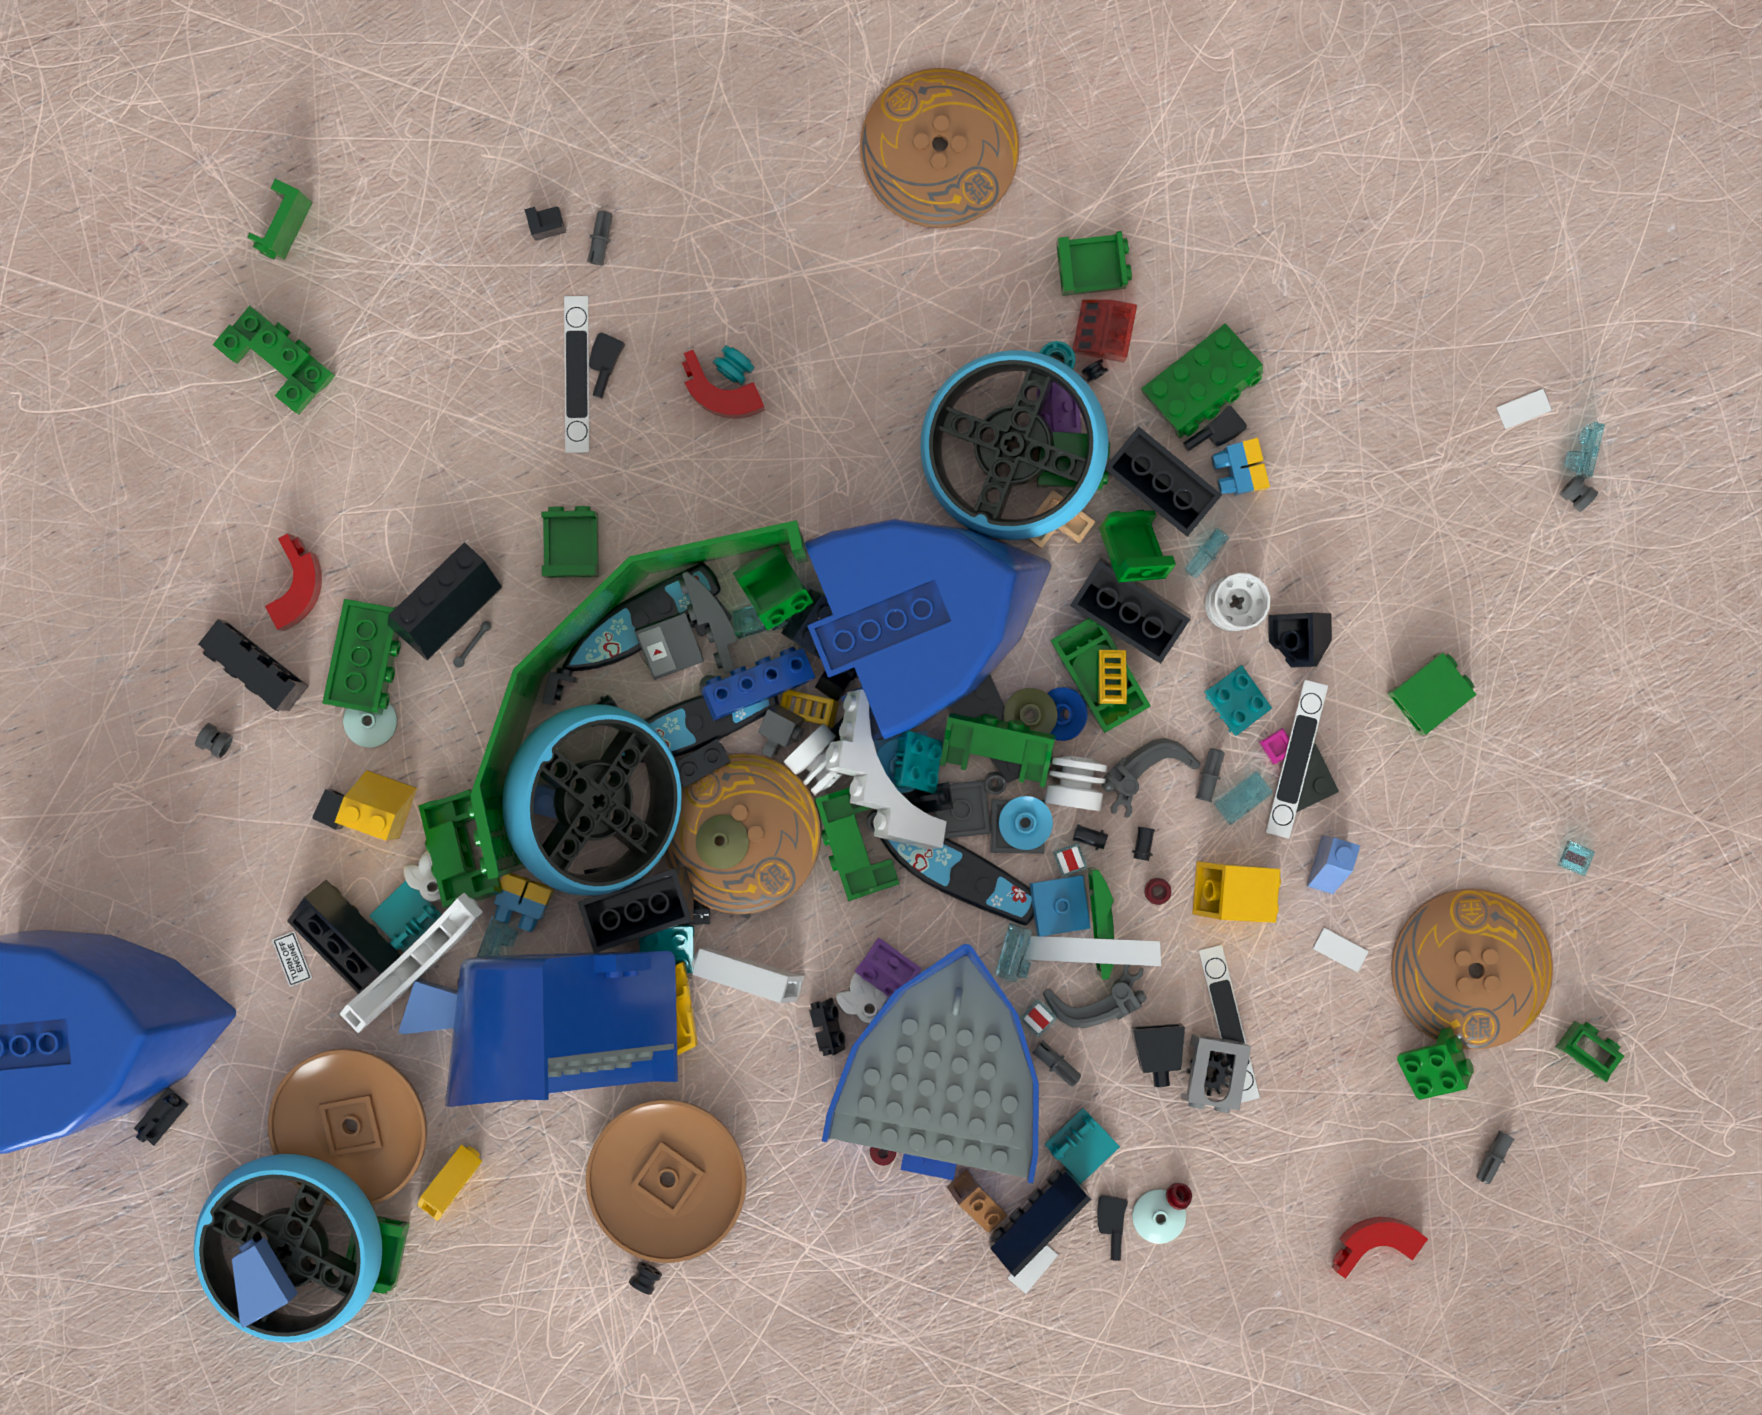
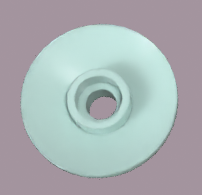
[343,702,397,748]
[1132,1189,1186,1243]

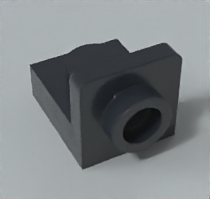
[542,668,578,705]

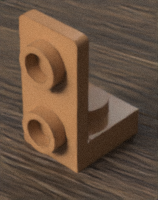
[947,1169,1007,1232]

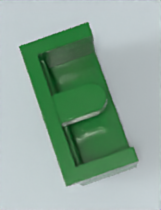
[1556,1021,1624,1082]

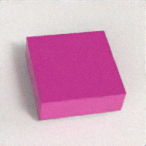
[1259,728,1289,765]

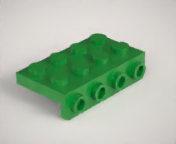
[1141,323,1263,438]
[322,599,401,715]

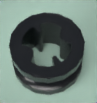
[1081,359,1109,383]

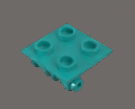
[1204,665,1272,736]
[893,731,942,794]
[369,881,442,952]
[639,924,694,973]
[1044,1108,1120,1184]

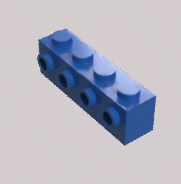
[701,647,815,721]

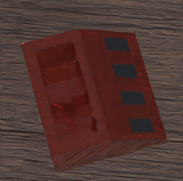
[1072,300,1137,363]

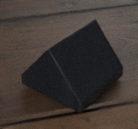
[815,671,851,701]

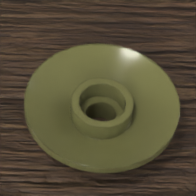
[1004,688,1057,734]
[696,815,749,869]

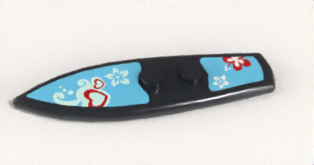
[562,562,721,671]
[622,694,779,763]
[880,838,1034,926]

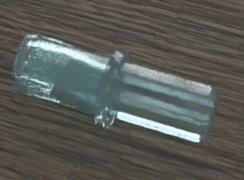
[1185,528,1230,578]

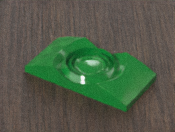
[1050,618,1151,733]
[1087,867,1114,980]

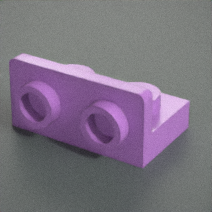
[1036,382,1081,433]
[855,937,922,998]

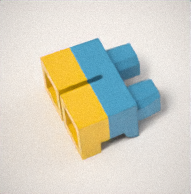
[1211,437,1270,496]
[494,873,555,932]

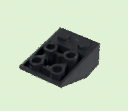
[781,589,857,680]

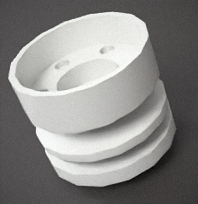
[1204,573,1270,631]
[784,724,843,795]
[1045,756,1108,811]

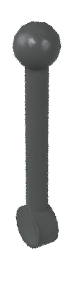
[453,621,491,668]

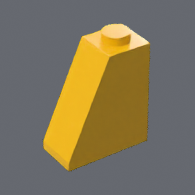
[417,1145,482,1221]

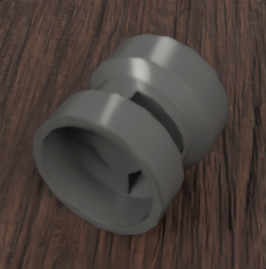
[1559,475,1598,512]
[195,723,233,759]

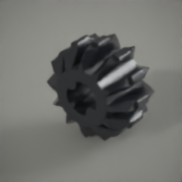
[1186,1051,1232,1096]

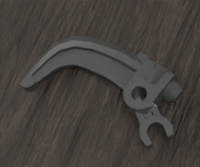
[1101,738,1201,818]
[1043,965,1147,1028]

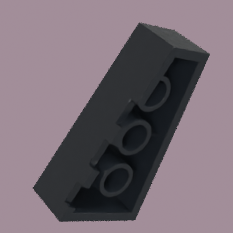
[198,619,309,712]

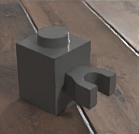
[758,704,805,758]

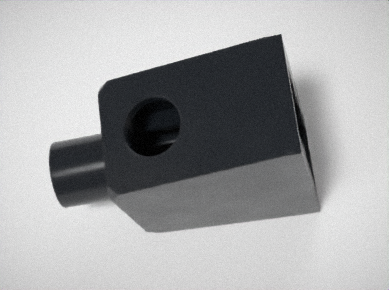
[1131,1023,1185,1087]

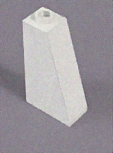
[692,948,804,1003]

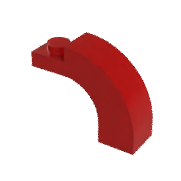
[682,350,765,419]
[265,533,322,631]
[1332,1217,1428,1279]

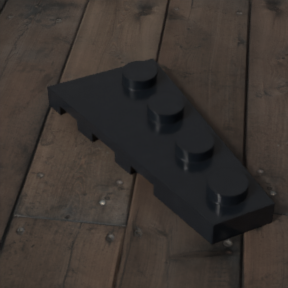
[950,675,1022,783]

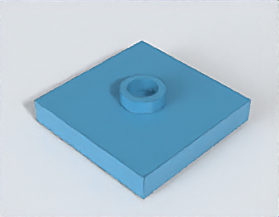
[1029,875,1090,937]

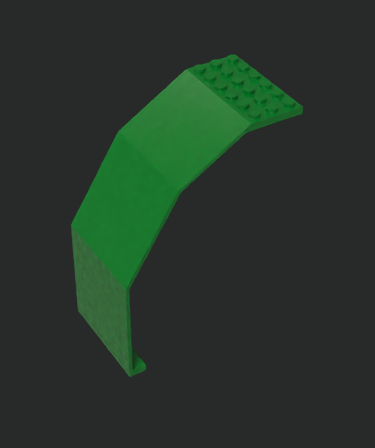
[468,520,808,879]

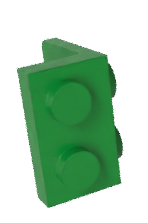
[1397,1027,1474,1100]

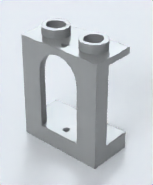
[1181,1034,1251,1113]

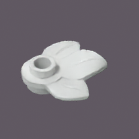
[404,851,441,902]
[836,973,889,1024]

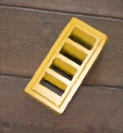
[1098,650,1127,704]
[780,690,839,728]

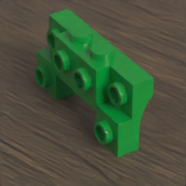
[213,305,336,415]
[940,713,1056,787]
[815,787,900,902]
[418,789,503,908]

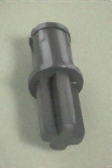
[587,211,613,266]
[1195,748,1225,803]
[1032,1040,1081,1087]
[1476,1130,1515,1184]

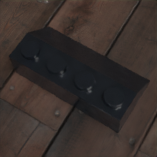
[1105,426,1222,537]
[387,542,502,661]
[1070,557,1191,664]
[578,866,694,953]
[287,880,401,994]
[989,1167,1091,1277]

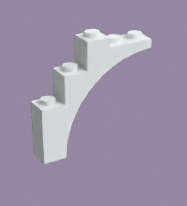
[825,689,947,849]
[340,892,483,1033]

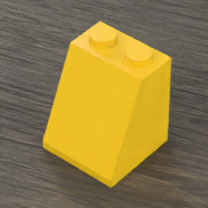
[335,770,417,841]
[1192,861,1281,923]

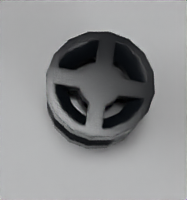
[629,1262,662,1295]

